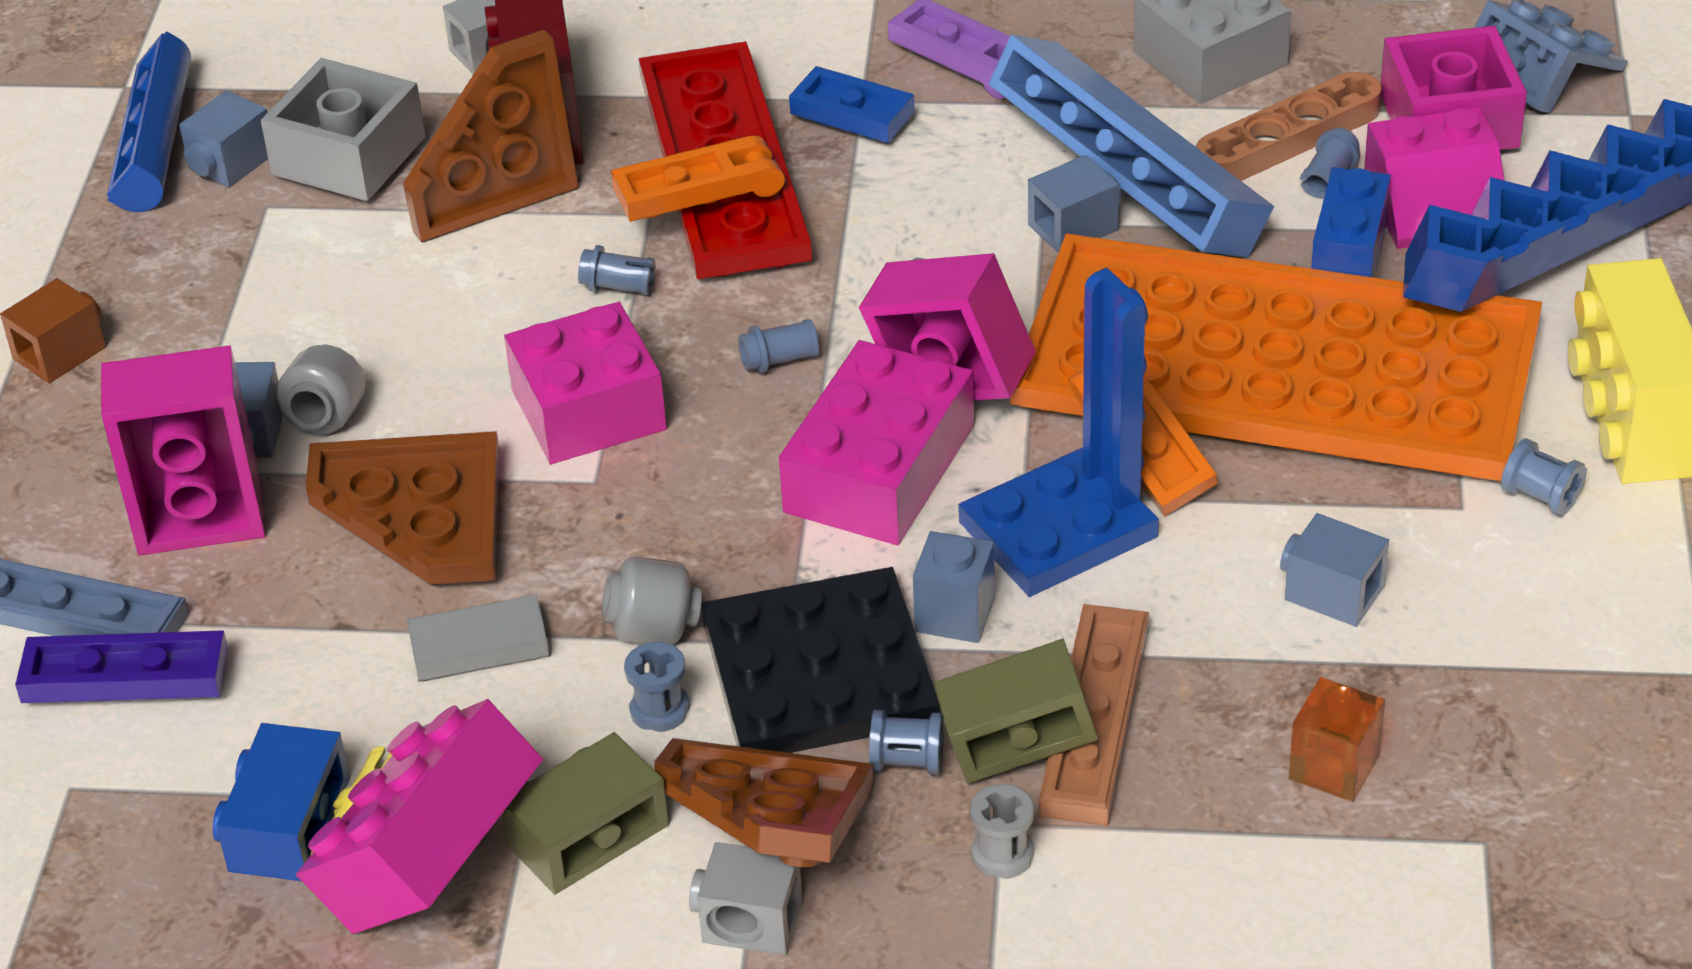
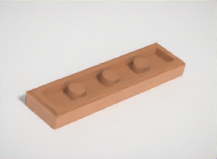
[1039,604,1149,826]

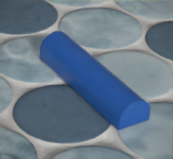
[107,31,191,212]

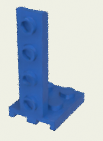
[958,268,1159,597]

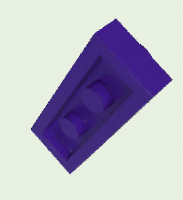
[15,630,228,703]

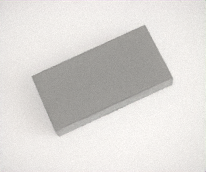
[407,594,549,681]

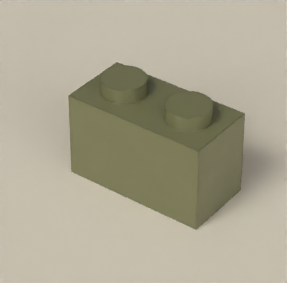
[933,638,1098,784]
[502,732,669,895]

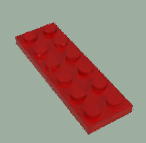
[638,41,812,280]

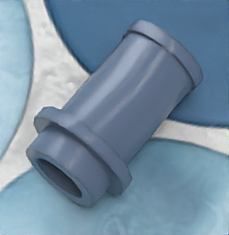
[1300,128,1360,199]
[578,245,656,296]
[738,319,819,374]

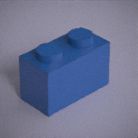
[1311,167,1391,278]
[213,723,350,881]

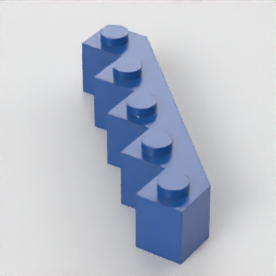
[1403,99,1692,312]

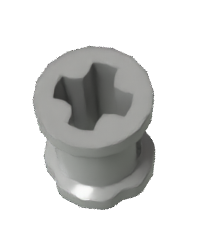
[970,784,1034,879]

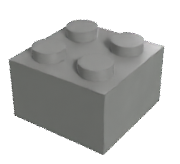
[1133,0,1291,104]
[261,58,426,201]

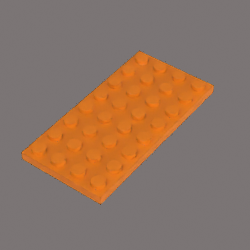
[1010,233,1542,481]

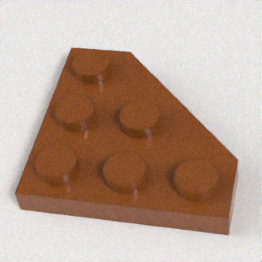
[403,30,579,242]
[306,431,500,585]
[655,738,874,867]

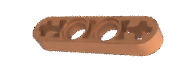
[1196,72,1382,181]

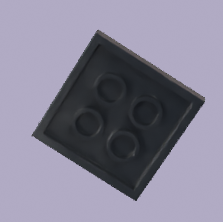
[701,566,940,753]

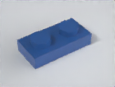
[789,66,915,143]

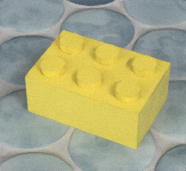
[1568,258,1692,484]

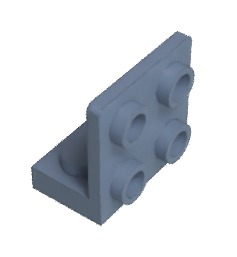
[1474,0,1628,113]

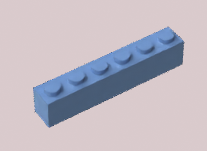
[989,34,1274,257]

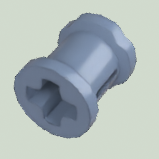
[1501,438,1587,516]
[624,642,690,732]
[869,710,944,775]

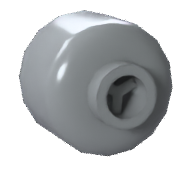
[276,344,366,435]
[602,556,702,645]

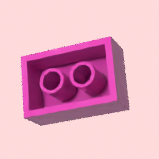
[779,340,974,546]
[101,345,265,556]
[296,699,544,934]

